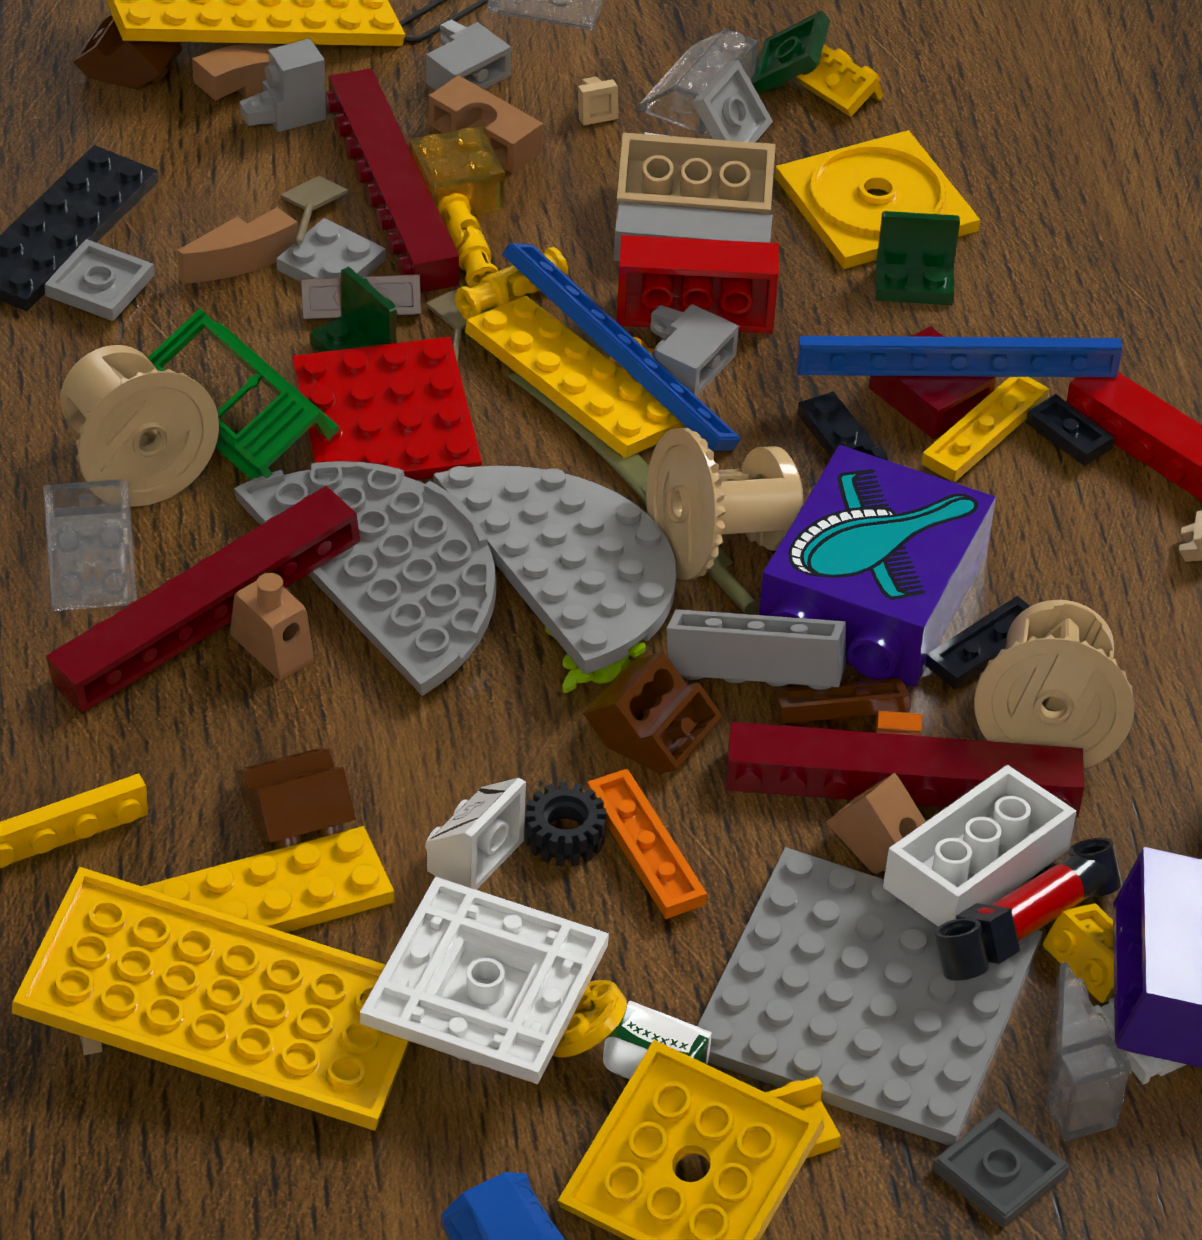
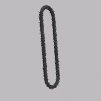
[399,0,490,43]

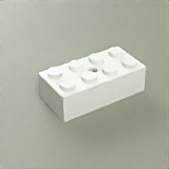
[883,765,1077,927]

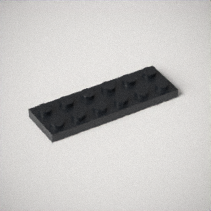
[0,145,158,311]

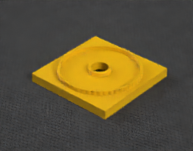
[775,130,980,269]
[558,1040,824,1240]

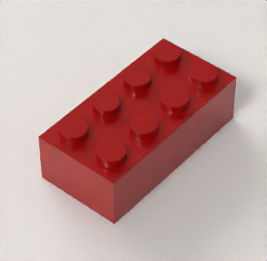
[616,235,779,334]

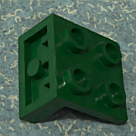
[875,211,960,305]
[310,266,398,352]

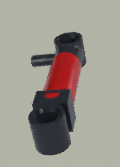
[935,838,1122,981]

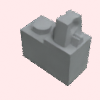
[426,19,511,91]
[239,39,326,132]
[650,304,739,396]

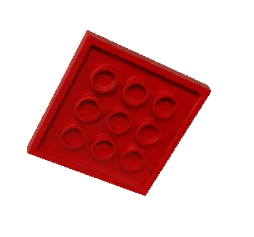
[292,336,482,480]

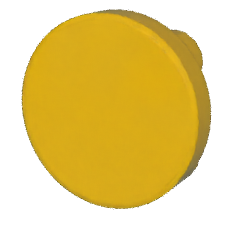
[552,980,627,1058]

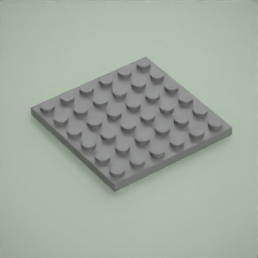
[697,847,1043,1146]

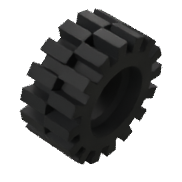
[525,782,606,867]

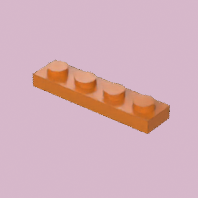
[587,768,707,919]

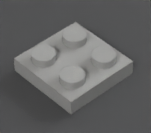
[692,60,773,142]
[277,218,386,282]
[44,239,154,321]

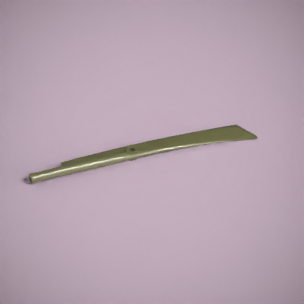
[507,372,758,614]

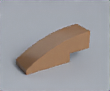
[192,43,279,101]
[177,207,298,284]

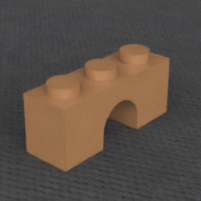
[428,75,543,174]

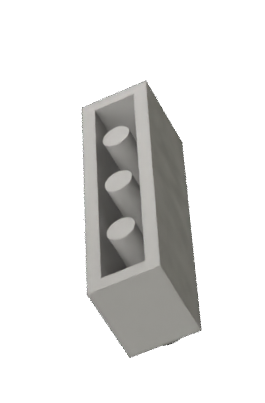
[613,201,773,261]
[667,609,846,690]

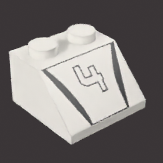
[425,778,526,890]

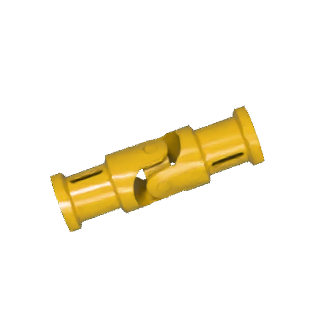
[437,193,498,288]
[454,247,568,320]

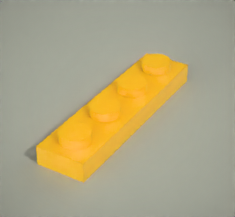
[921,377,1050,483]
[0,773,148,868]

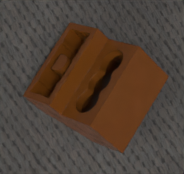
[73,14,183,89]
[583,651,723,774]
[235,748,356,848]

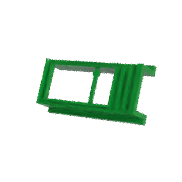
[147,308,340,480]

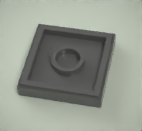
[932,1108,1070,1229]

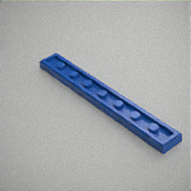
[502,243,741,451]
[796,336,1123,377]

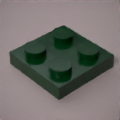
[751,11,830,94]

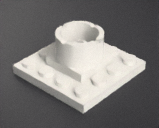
[360,877,609,1084]

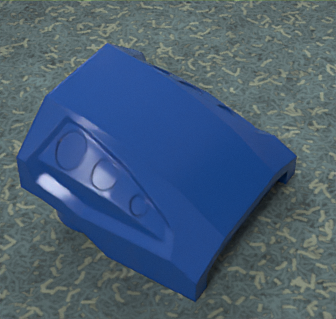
[441,1172,565,1240]

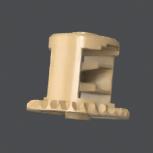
[60,345,219,507]
[646,428,804,580]
[974,600,1134,769]

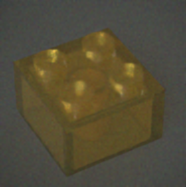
[409,126,505,214]

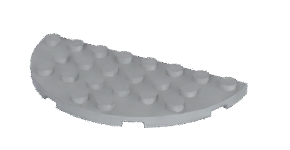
[234,461,496,696]
[433,466,677,674]

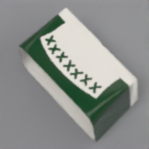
[603,1001,712,1079]

